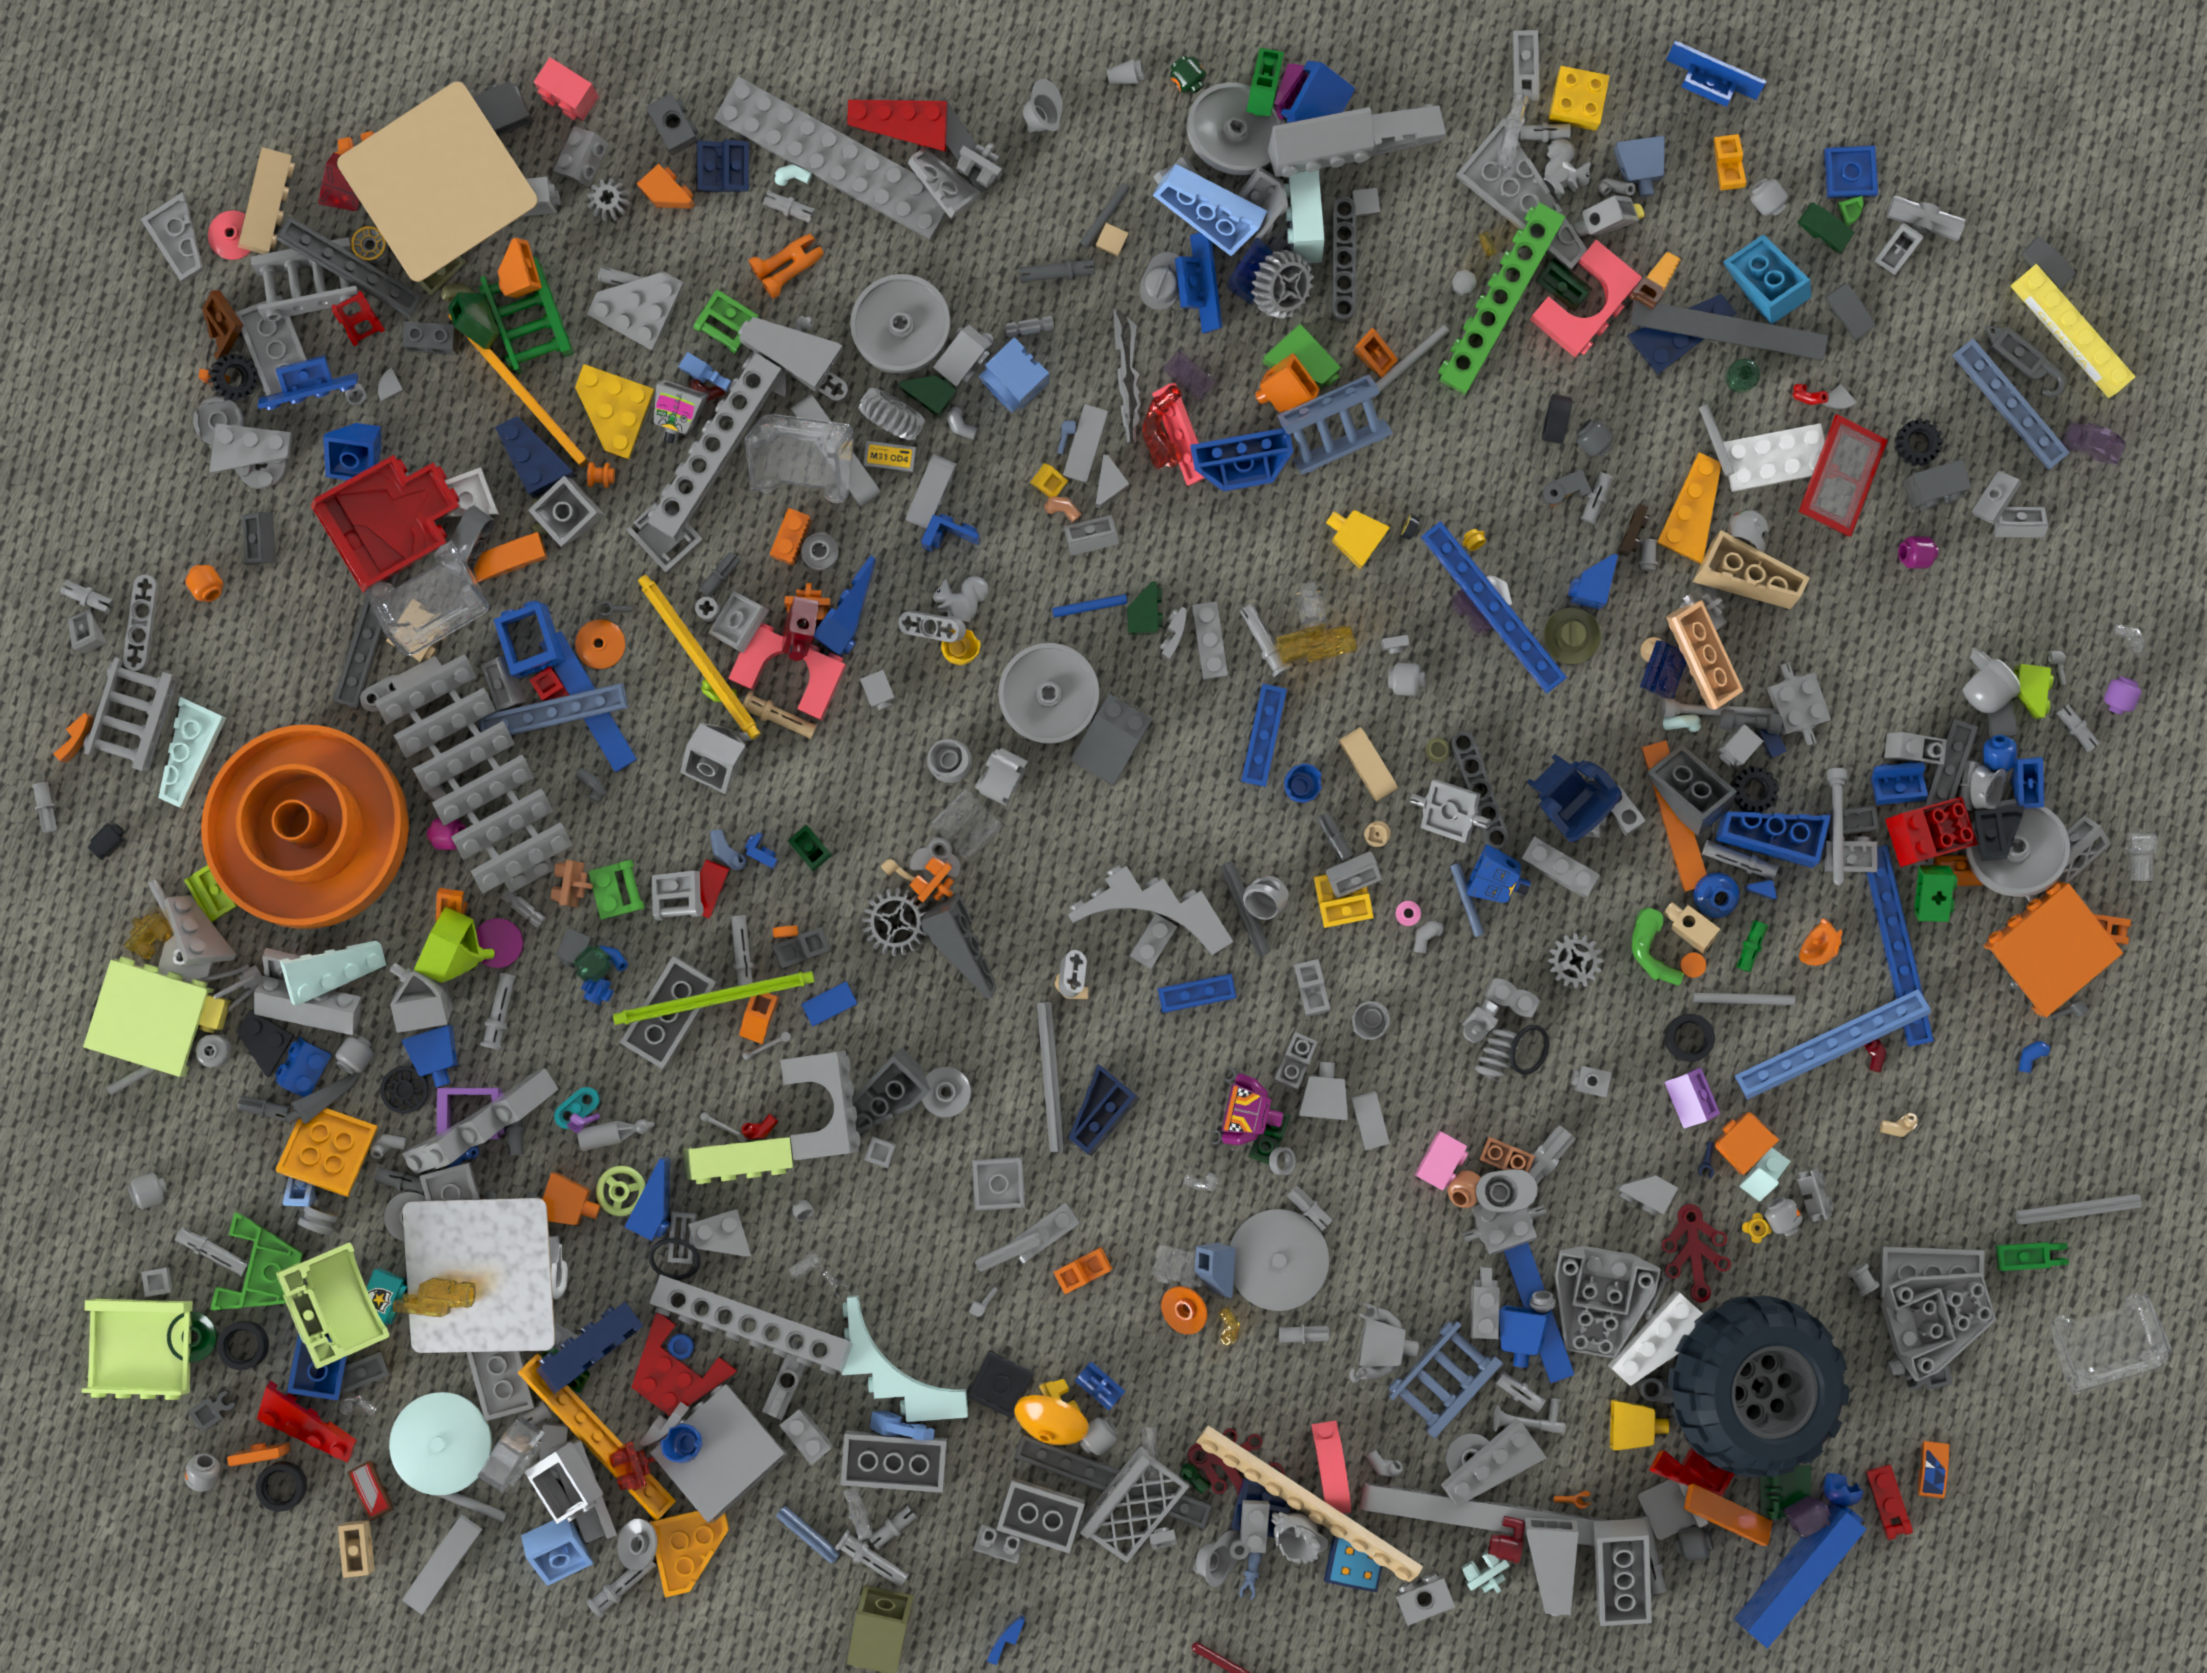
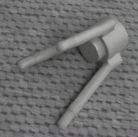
[198,964,262,1011]

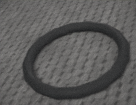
[1510,1025,1550,1075]
[649,1238,700,1280]

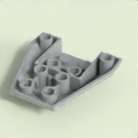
[1555,1246,1661,1359]
[1881,1273,1996,1382]

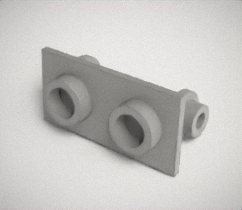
[1797,1167,1834,1222]

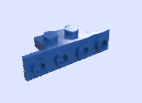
[1666,41,1766,107]
[1175,232,1223,333]
[257,355,358,410]

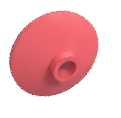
[208,210,251,260]

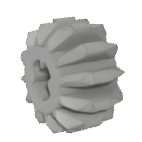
[587,178,630,222]

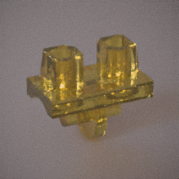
[123,912,173,960]

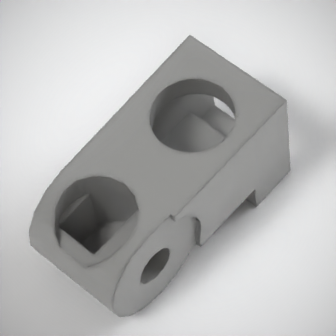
[1610,785,1646,836]

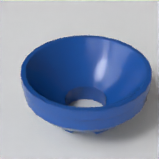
[1693,872,1740,918]

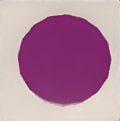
[476,918,524,968]

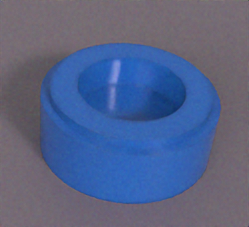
[668,1333,694,1359]

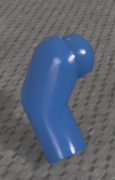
[2018,1041,2050,1073]

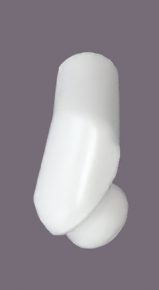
[1487,575,1512,605]

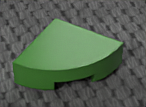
[1837,196,1864,226]

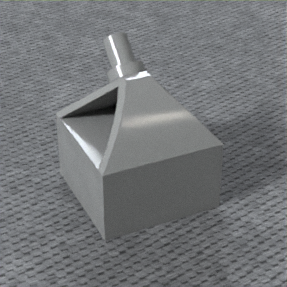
[680,723,751,794]
[389,962,453,1033]

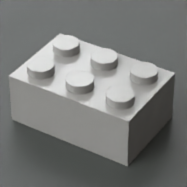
[996,1477,1085,1553]

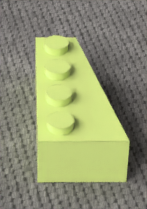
[683,1137,793,1184]

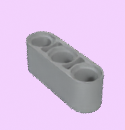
[906,454,957,529]

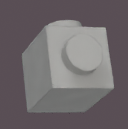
[1571,1066,1612,1097]

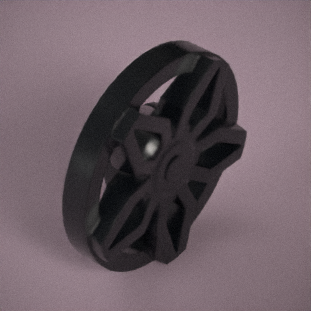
[380,1066,429,1114]

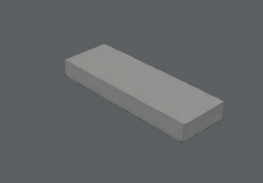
[1063,404,1108,484]

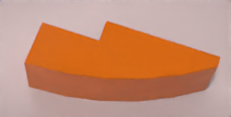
[474,532,548,582]

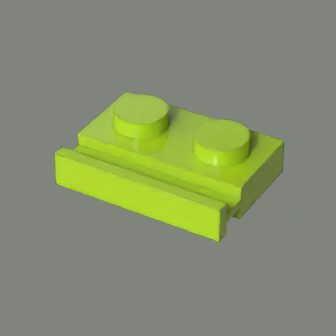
[184,865,238,922]

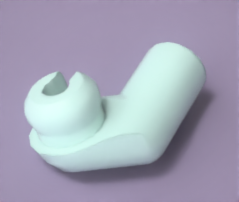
[774,164,812,186]
[1663,714,1701,732]

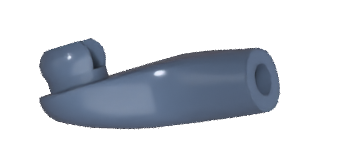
[710,830,746,871]

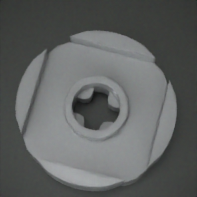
[235,459,287,489]

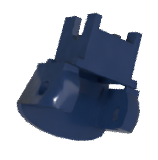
[1527,754,1622,842]

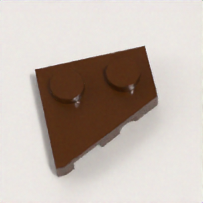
[202,290,244,360]

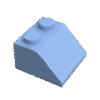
[521,1519,593,1586]

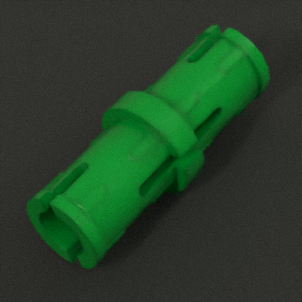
[1736,920,1769,973]

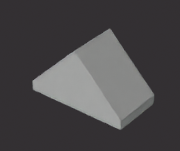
[1875,223,1924,275]
[1096,455,1129,508]
[68,608,107,654]

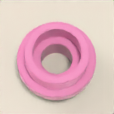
[1395,901,1421,926]

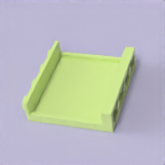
[83,956,214,1077]
[82,1299,193,1400]

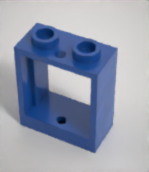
[493,601,565,679]

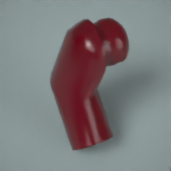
[1864,1039,1886,1073]

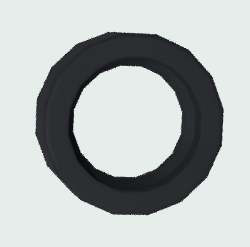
[1542,394,1572,444]
[1665,1014,1715,1062]
[217,1321,269,1370]
[255,1461,307,1512]

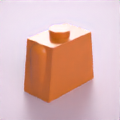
[1715,1112,1780,1175]

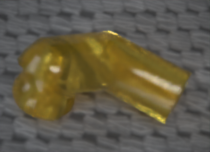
[1217,1306,1240,1346]

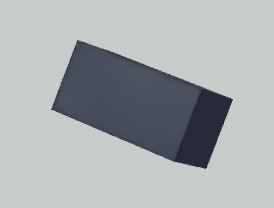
[1756,729,1787,759]

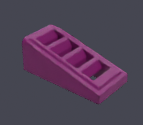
[1273,63,1309,119]

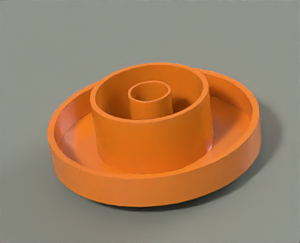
[201,724,409,929]

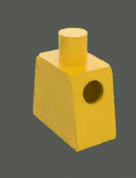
[1326,510,1390,569]
[1610,1399,1669,1450]

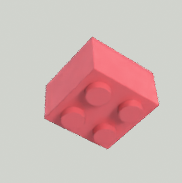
[534,57,599,121]

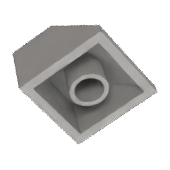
[528,476,605,547]

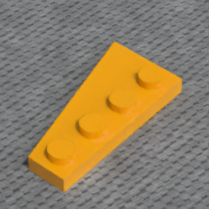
[1657,452,1721,564]

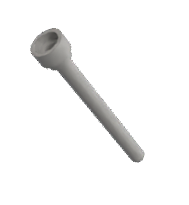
[1662,698,1775,718]
[1827,768,1847,885]

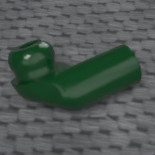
[1180,1463,1210,1494]

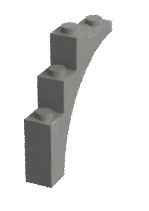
[1068,865,1233,956]
[402,1068,558,1175]

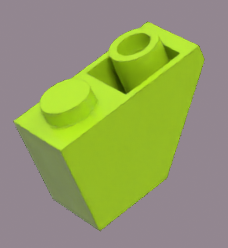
[2014,664,2054,720]

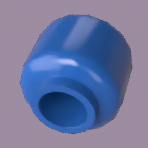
[1983,735,2017,773]

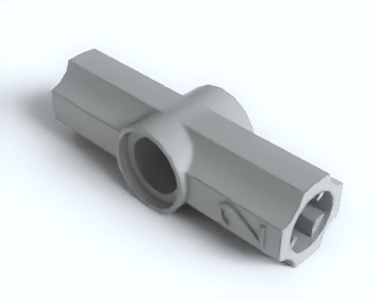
[1886,196,1966,241]
[1528,1125,1576,1185]
[762,1341,806,1420]

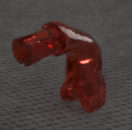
[1142,385,1182,469]

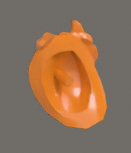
[1799,918,1843,966]

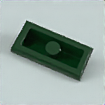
[1536,258,1593,311]

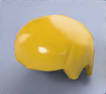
[941,629,981,666]

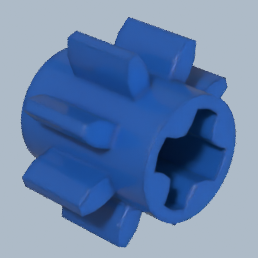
[581,974,614,1005]

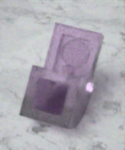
[2062,422,2126,465]

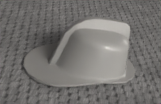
[1023,79,1063,133]
[1139,252,1180,310]
[1476,1169,1538,1212]
[1193,1530,1243,1587]

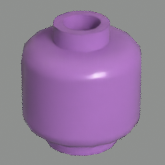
[2104,676,2141,715]

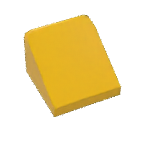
[1030,463,1068,498]

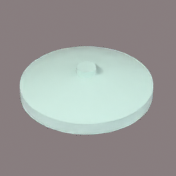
[389,1392,493,1495]

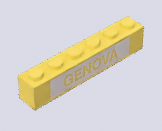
[2011,264,2135,398]

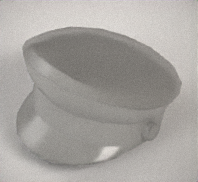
[927,739,972,783]
[1970,765,2006,811]

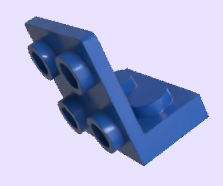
[921,513,981,552]

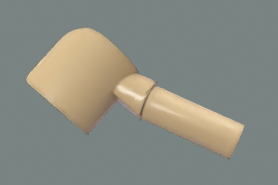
[881,859,915,882]

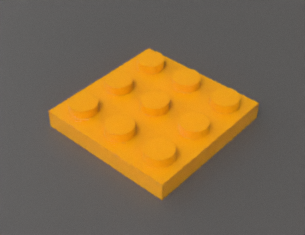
[276,1108,378,1197]

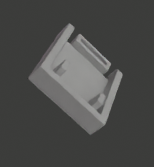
[626,496,704,574]

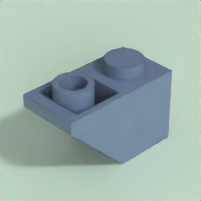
[1195,1242,1236,1298]

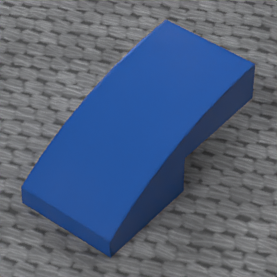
[987,1615,1025,1665]

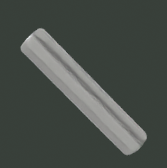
[975,1231,1043,1272]

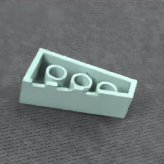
[1284,170,1324,263]

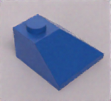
[323,423,382,480]

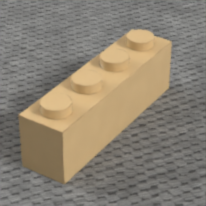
[238,147,295,254]

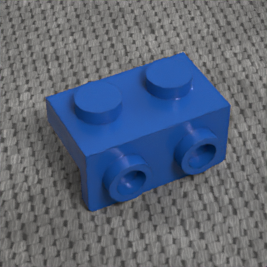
[1871,761,1928,805]
[276,1037,332,1097]

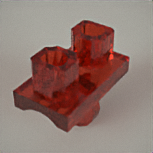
[609,1441,654,1492]

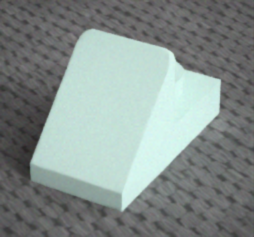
[1739,1148,1791,1202]

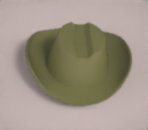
[1544,607,1601,664]

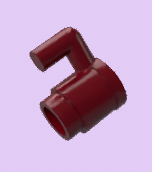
[1488,1516,1525,1563]

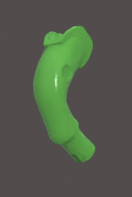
[1631,908,1684,986]

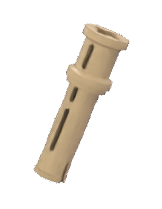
[743,691,817,740]

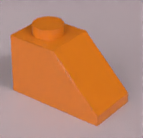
[498,238,542,298]

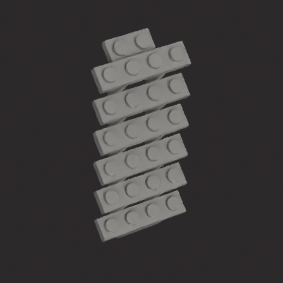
[374,654,572,894]

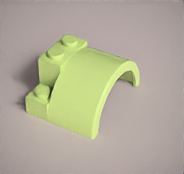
[276,1243,389,1369]

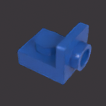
[745,832,779,870]

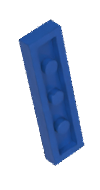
[1241,683,1287,787]

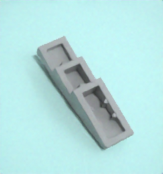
[402,1515,483,1615]

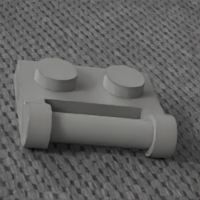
[652,870,704,921]

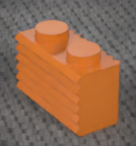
[770,508,813,566]

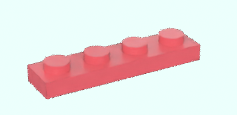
[1152,383,1205,486]

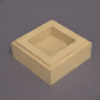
[1096,223,1129,257]

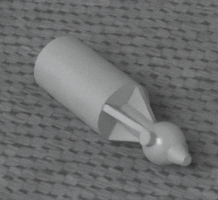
[577,1119,655,1152]

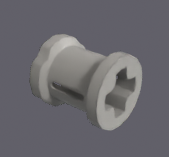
[695,597,720,622]
[1847,1263,1880,1296]

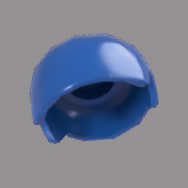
[1284,763,1322,803]
[661,1423,702,1464]
[1823,1473,1863,1506]

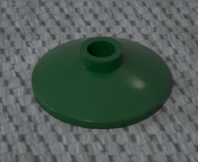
[167,1311,217,1362]

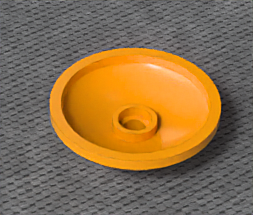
[1014,1395,1089,1445]

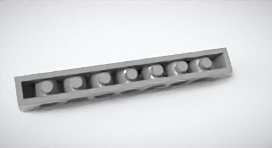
[648,353,783,541]
[649,1275,853,1375]

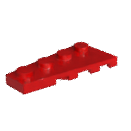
[847,100,948,153]
[257,1380,357,1463]

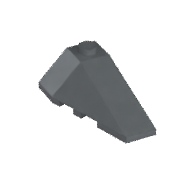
[921,892,997,999]
[852,1048,931,1134]

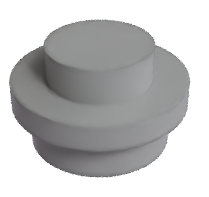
[1530,1291,1555,1313]

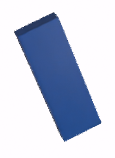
[1158,974,1237,1013]

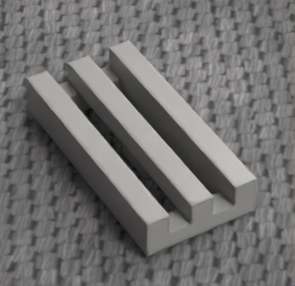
[667,1211,698,1264]

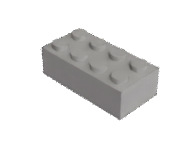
[620,956,719,1069]
[841,1430,948,1493]
[1594,1518,1652,1626]

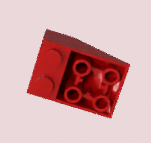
[1885,797,1978,867]

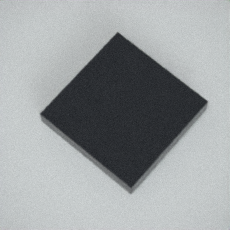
[967,1350,1035,1419]

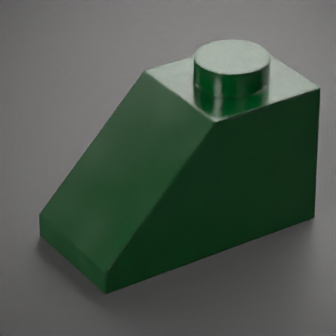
[898,376,957,418]

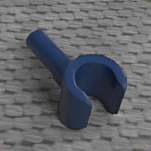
[1697,1142,1714,1179]

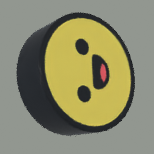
[1400,514,1420,540]

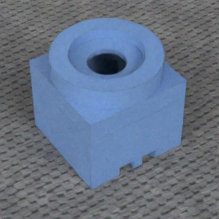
[979,337,1050,413]

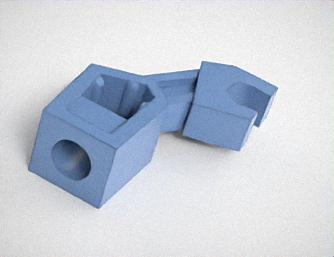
[678,352,732,392]
[870,1410,935,1440]

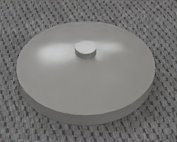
[1187,83,1285,175]
[850,274,951,373]
[999,643,1099,744]
[1966,799,2070,897]
[1230,1209,1329,1311]

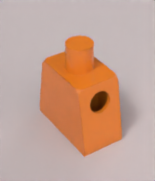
[1256,353,1320,412]
[542,1172,601,1225]

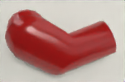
[1792,384,1829,405]

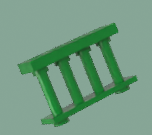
[479,257,574,375]

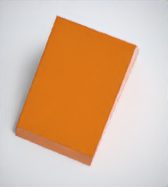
[1353,328,1398,378]

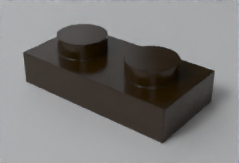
[1618,503,1650,557]

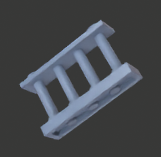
[1277,374,1393,474]
[1388,1320,1503,1439]

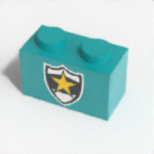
[366,1268,408,1327]

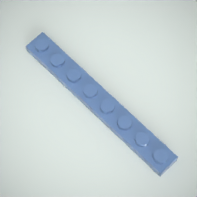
[1735,989,1931,1100]

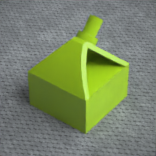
[414,906,494,983]

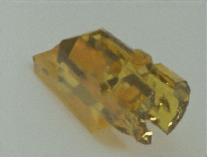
[1276,624,1357,663]
[393,1278,476,1317]

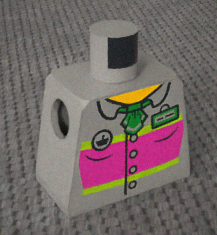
[654,380,709,444]

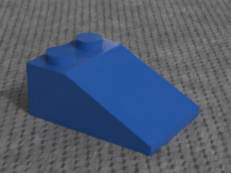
[624,1157,671,1241]

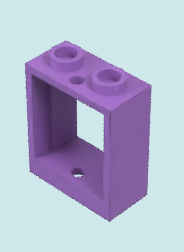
[436,1088,506,1139]

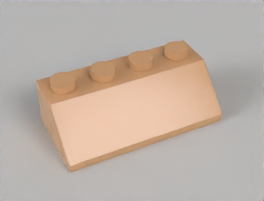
[1666,600,1744,710]

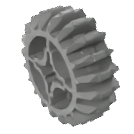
[1251,250,1314,319]
[859,388,925,440]
[862,888,926,956]

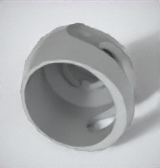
[1727,510,1769,553]
[1243,876,1289,919]

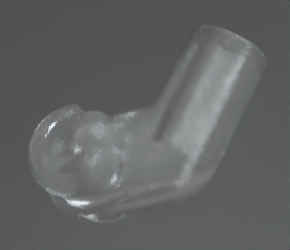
[2112,623,2145,653]
[1182,1173,1219,1191]

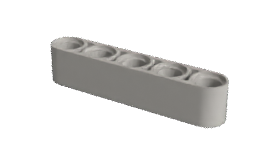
[791,394,881,507]

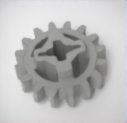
[1547,933,1603,988]

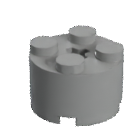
[975,748,1029,806]

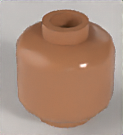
[1447,1170,1481,1208]

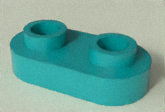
[554,1087,600,1129]

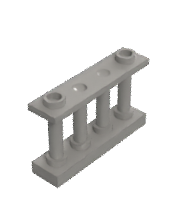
[250,237,359,321]
[83,658,179,772]

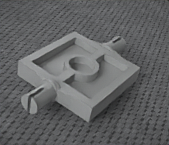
[1767,662,1831,746]
[1410,779,1491,843]
[1462,1204,1547,1256]

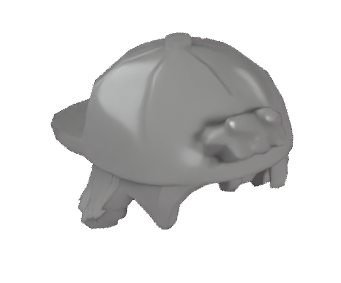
[1271,1512,1329,1564]

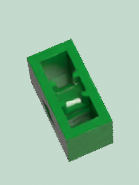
[1914,865,1958,922]

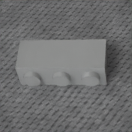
[1518,837,1600,898]

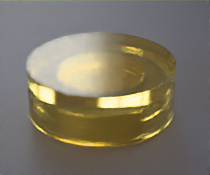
[1478,231,1497,257]

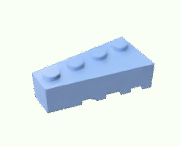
[1153,164,1267,256]

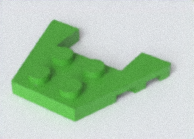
[210,1212,304,1310]

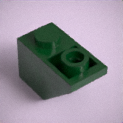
[448,292,499,349]
[1127,581,1163,635]

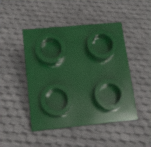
[1760,1465,1812,1519]

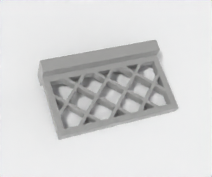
[1078,1446,1190,1563]

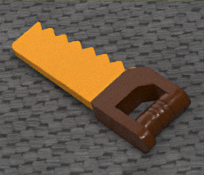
[1630,252,1681,309]

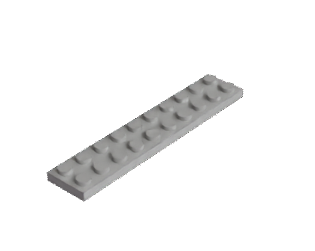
[714,76,946,240]
[420,1162,536,1421]

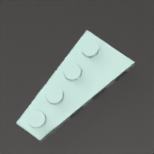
[158,697,226,809]
[280,941,386,1006]

